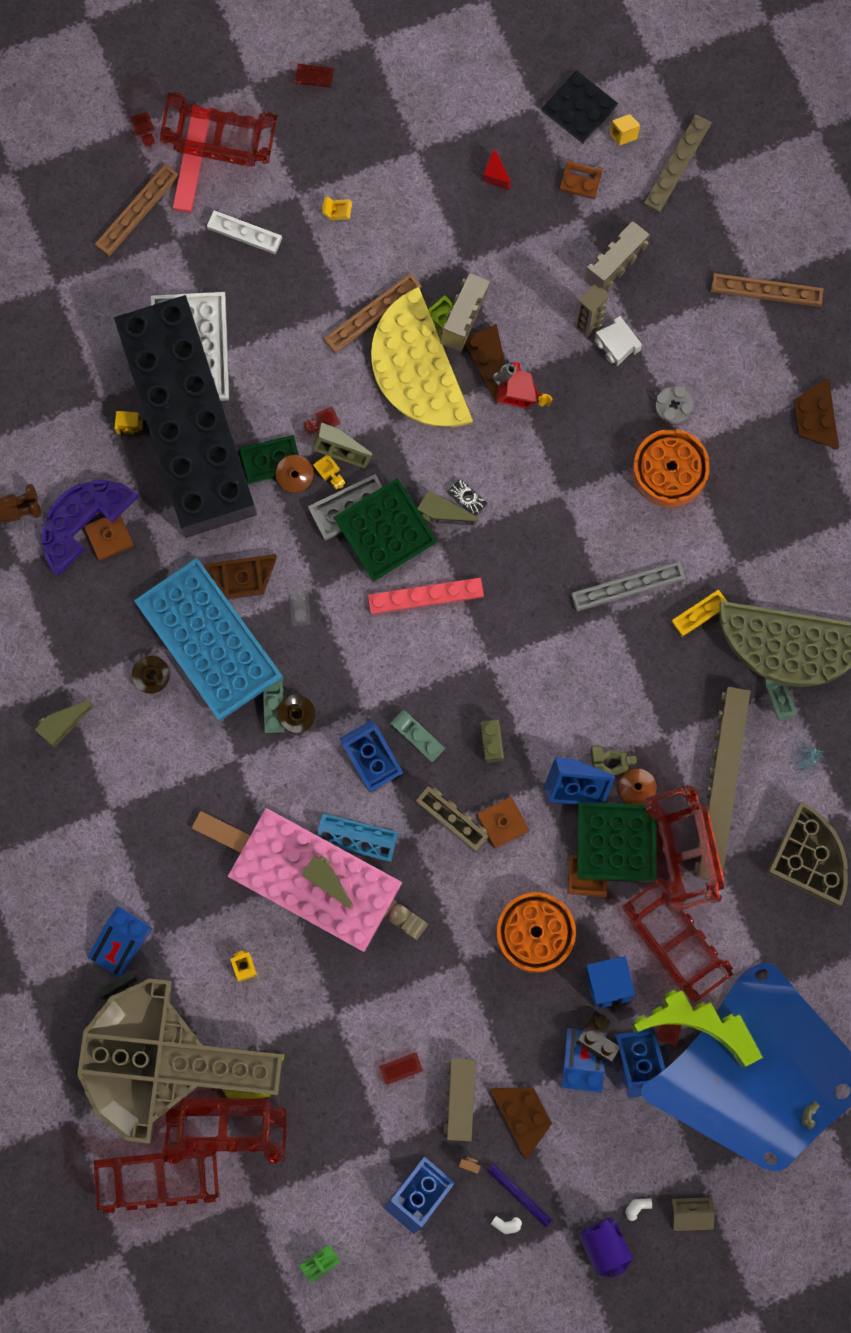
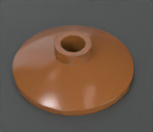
[276,455,313,493]
[618,769,657,805]

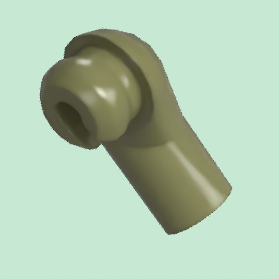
[801,1101,820,1130]

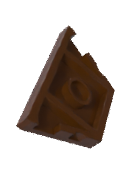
[793,379,839,450]
[204,554,277,600]
[490,1087,552,1159]

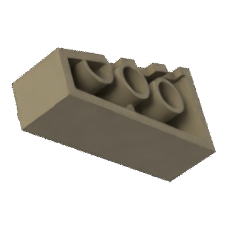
[585,221,650,291]

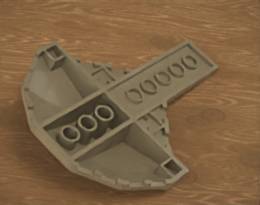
[77,979,283,1144]

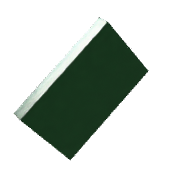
[239,435,299,485]

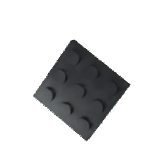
[541,70,618,144]

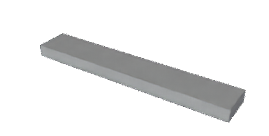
[571,561,686,612]

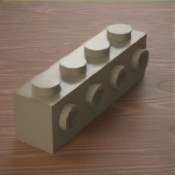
[574,284,608,339]
[416,786,488,853]
[443,1058,475,1141]

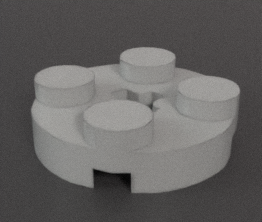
[655,386,693,424]

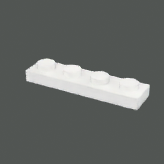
[207,210,282,254]

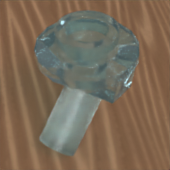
[798,747,825,770]

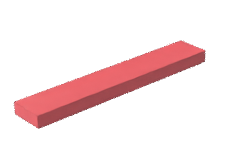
[173,107,211,213]

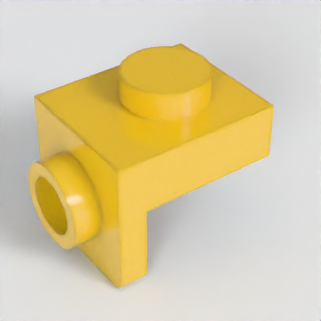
[322,196,352,220]

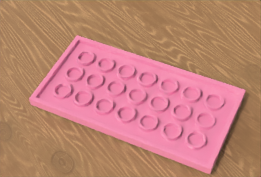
[228,808,402,952]

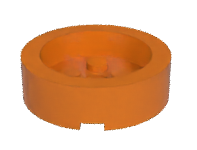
[632,429,710,508]
[496,892,576,973]

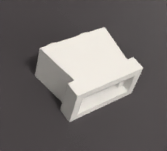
[594,316,642,367]

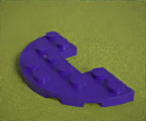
[42,480,139,576]

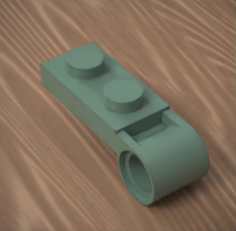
[263,675,284,733]
[763,678,797,721]
[390,710,445,763]

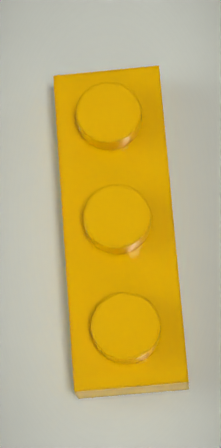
[671,590,727,637]

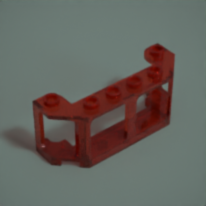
[160,92,278,167]
[646,785,725,914]
[622,878,734,1004]
[162,1098,287,1164]
[94,1147,221,1214]

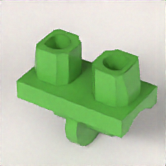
[299,1244,341,1283]

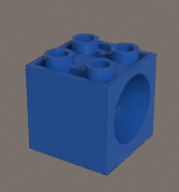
[584,956,635,1009]

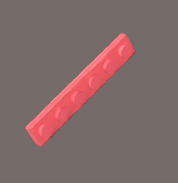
[368,578,484,614]

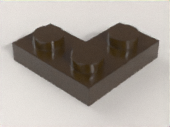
[576,1011,620,1065]

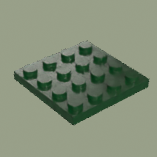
[333,478,437,582]
[577,802,657,883]

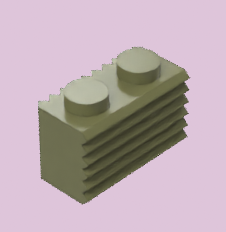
[479,720,504,763]

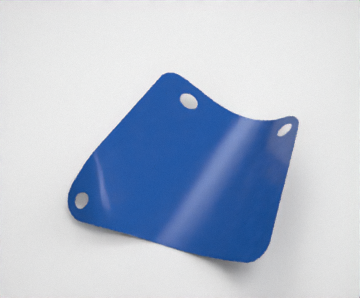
[641,963,851,1171]

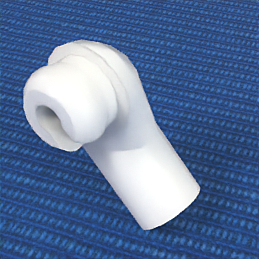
[625,1198,652,1221]
[491,1216,522,1234]

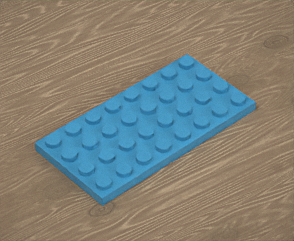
[134,558,283,722]

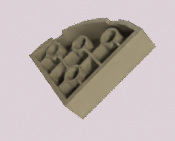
[766,801,848,908]

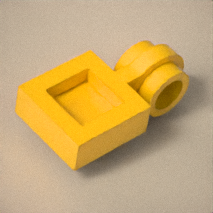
[313,455,346,490]

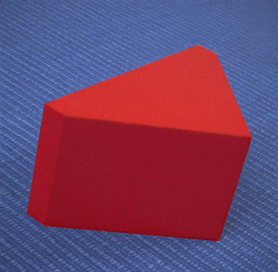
[483,150,511,190]

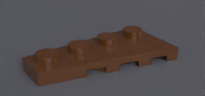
[465,324,505,405]

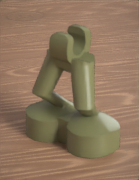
[590,745,637,776]

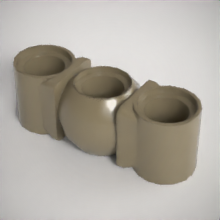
[384,900,428,941]

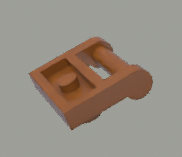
[560,159,603,200]

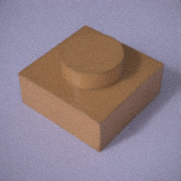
[459,1156,480,1174]

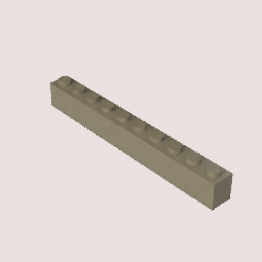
[694,687,751,883]

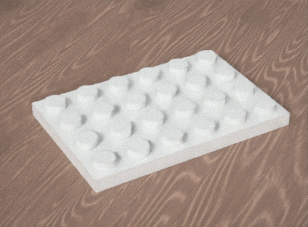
[151,292,229,401]

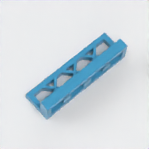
[317,813,399,862]

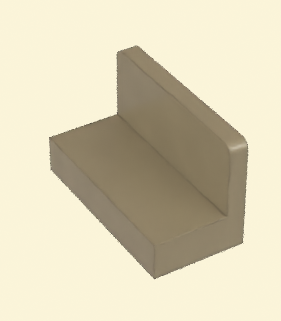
[672,1197,715,1231]

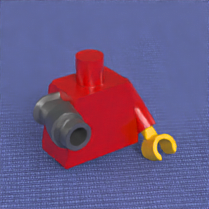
[494,362,552,408]

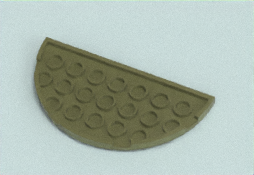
[719,601,851,687]

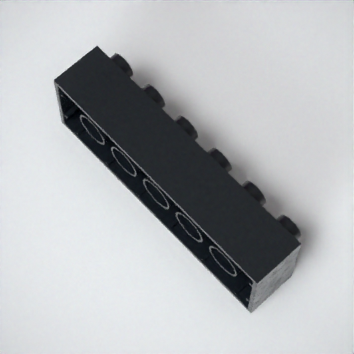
[114,295,257,538]

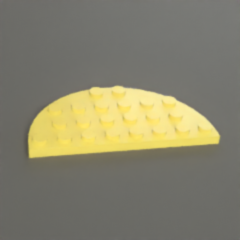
[371,287,473,427]

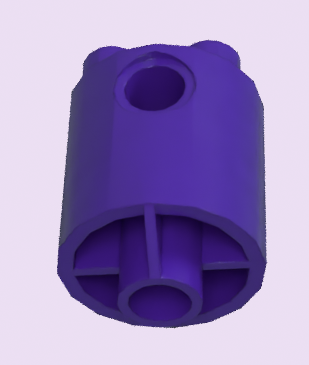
[579,1217,633,1278]

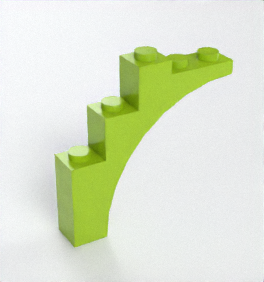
[631,989,763,1068]

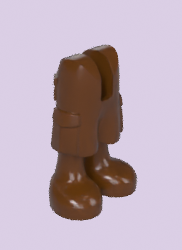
[0,484,41,523]

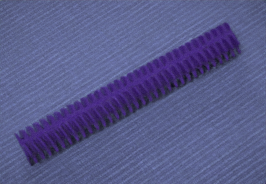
[487,1164,553,1228]

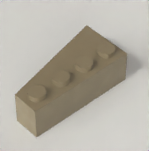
[439,273,490,352]

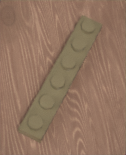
[643,115,712,214]

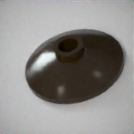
[132,656,170,694]
[278,695,316,733]

